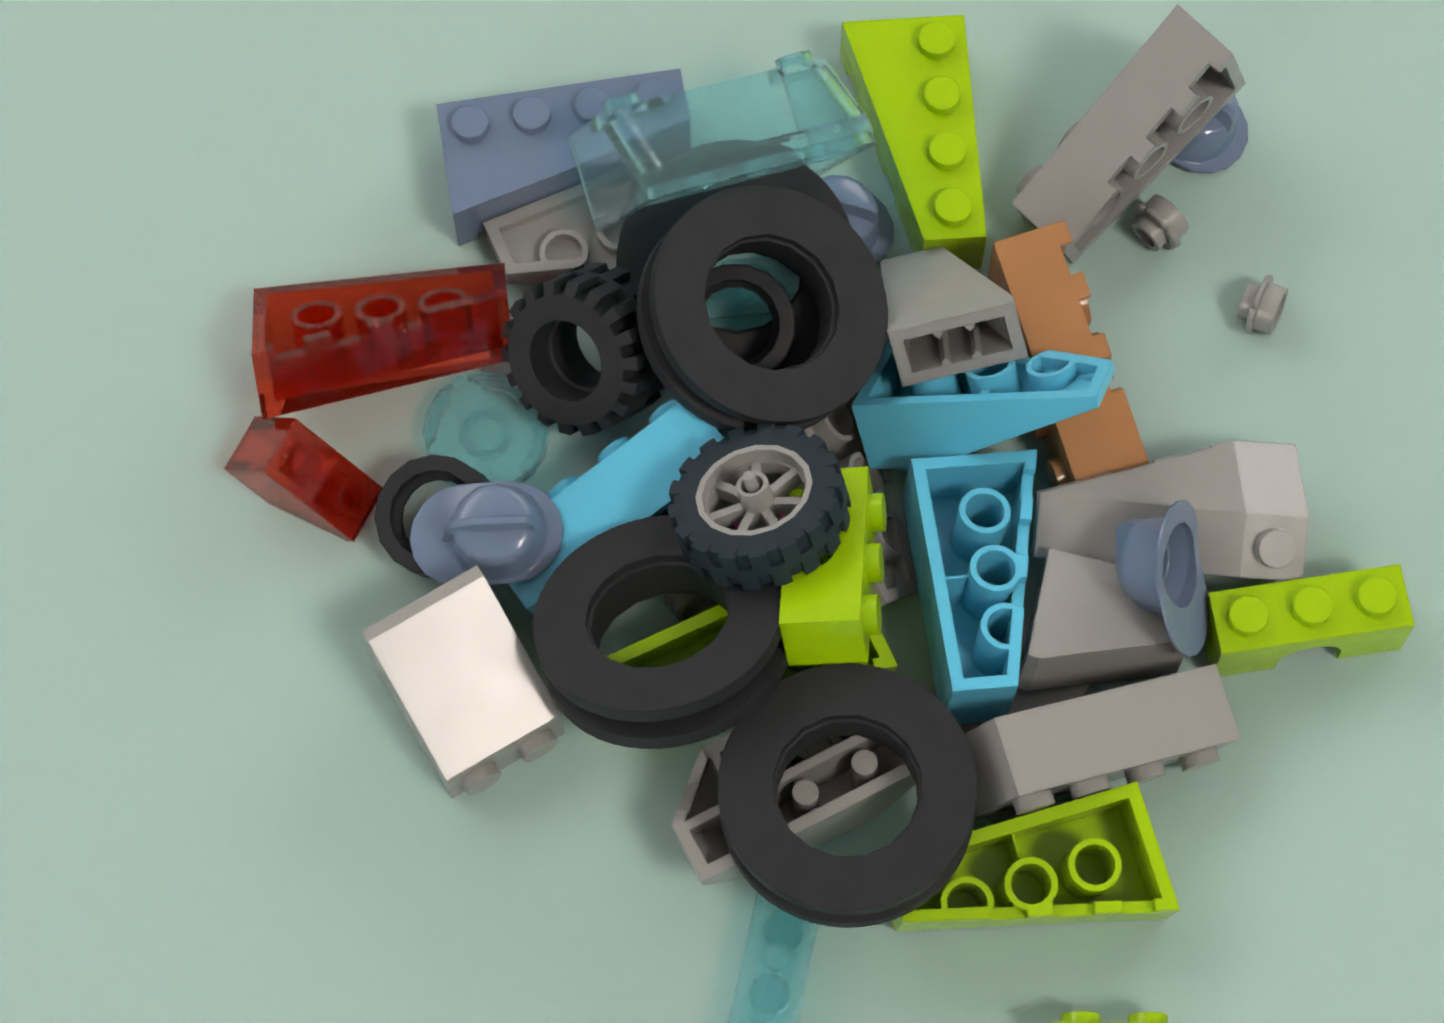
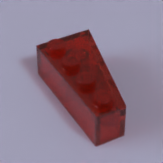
[251,263,511,420]

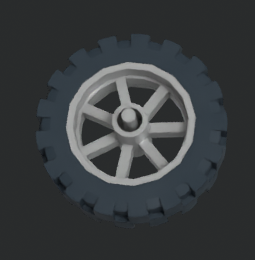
[668,423,851,591]

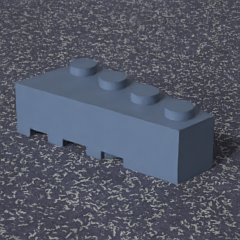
[436,68,691,246]

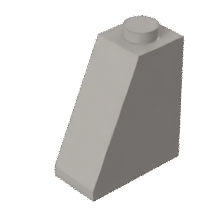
[880,246,1028,387]
[1017,548,1184,691]

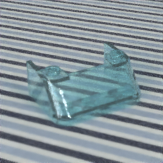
[568,50,877,233]

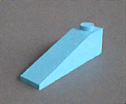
[851,339,1115,471]

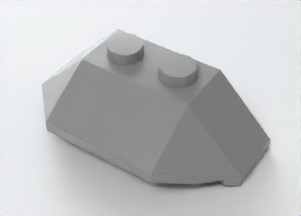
[671,732,916,886]

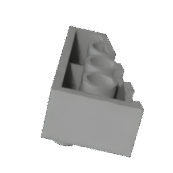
[1011,4,1246,264]

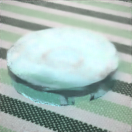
[422,371,549,486]

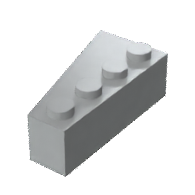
[964,664,1241,820]

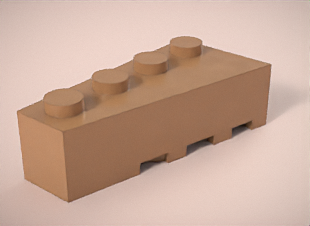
[987,220,1150,487]

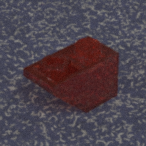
[224,416,383,542]

